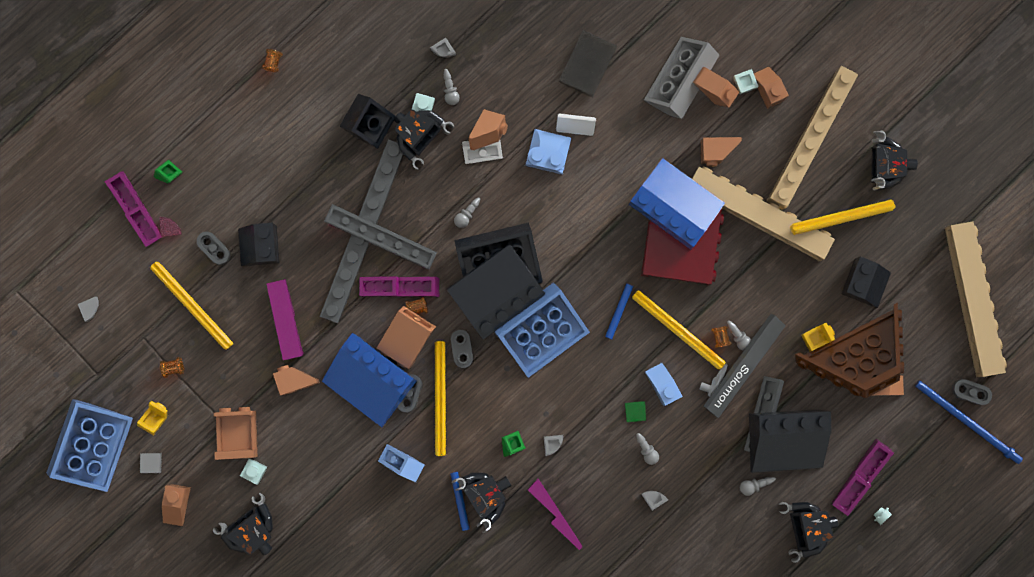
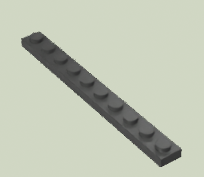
[320,139,404,324]

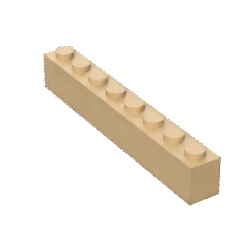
[766,66,858,210]
[692,167,835,261]
[945,221,1007,377]

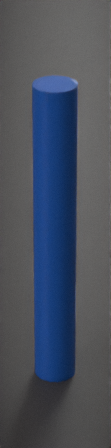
[605,284,633,340]
[450,472,470,531]

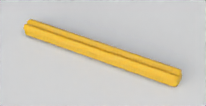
[790,200,895,235]
[150,262,233,350]
[632,290,726,370]
[435,341,446,456]

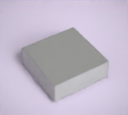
[140,453,162,473]

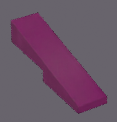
[104,171,163,247]
[359,276,440,297]
[267,279,303,360]
[831,439,894,516]
[527,478,583,550]

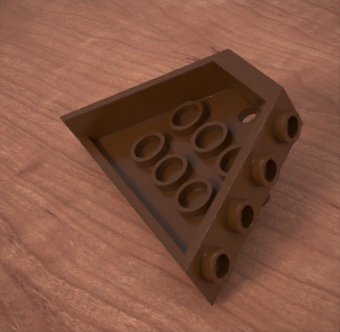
[795,303,904,398]

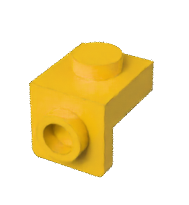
[801,323,835,352]
[137,401,167,436]

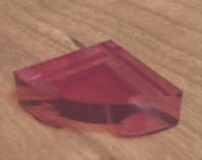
[160,217,182,237]

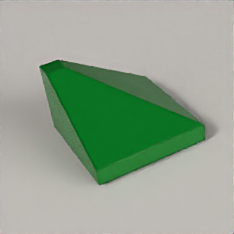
[154,160,182,184]
[625,401,646,422]
[502,431,526,457]

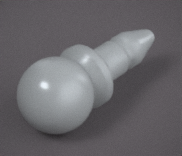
[444,69,460,105]
[454,197,480,228]
[727,321,751,351]
[636,433,659,465]
[740,477,776,496]

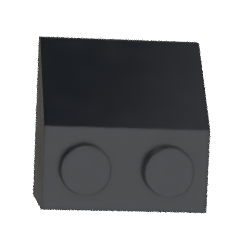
[340,94,395,149]
[238,223,279,266]
[841,256,891,308]

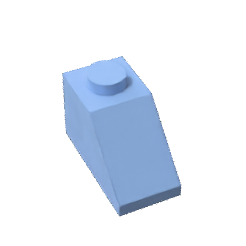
[645,363,683,406]
[378,444,424,482]

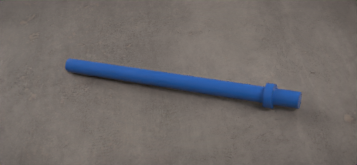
[915,380,1023,464]

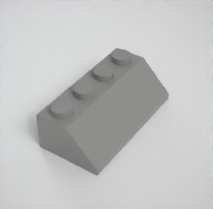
[644,37,719,119]

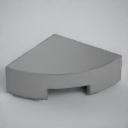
[430,38,456,58]
[78,297,99,322]
[544,435,563,456]
[641,491,668,511]

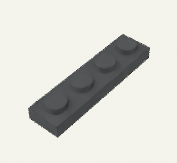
[744,376,784,452]

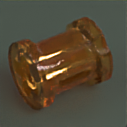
[262,49,283,73]
[405,296,428,314]
[711,326,732,348]
[160,357,184,378]

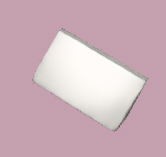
[556,114,596,136]
[462,140,503,164]

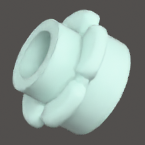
[874,507,892,525]

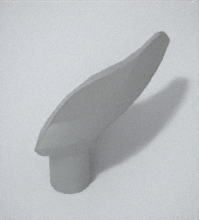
[699,364,728,397]

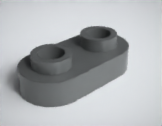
[197,231,231,265]
[451,330,473,368]
[398,374,423,413]
[952,379,992,405]

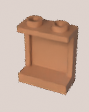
[377,306,436,369]
[214,407,258,460]

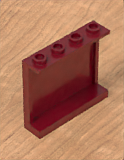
[641,209,724,286]

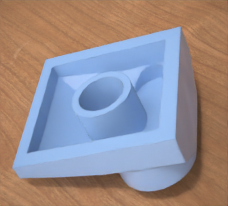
[526,129,571,174]

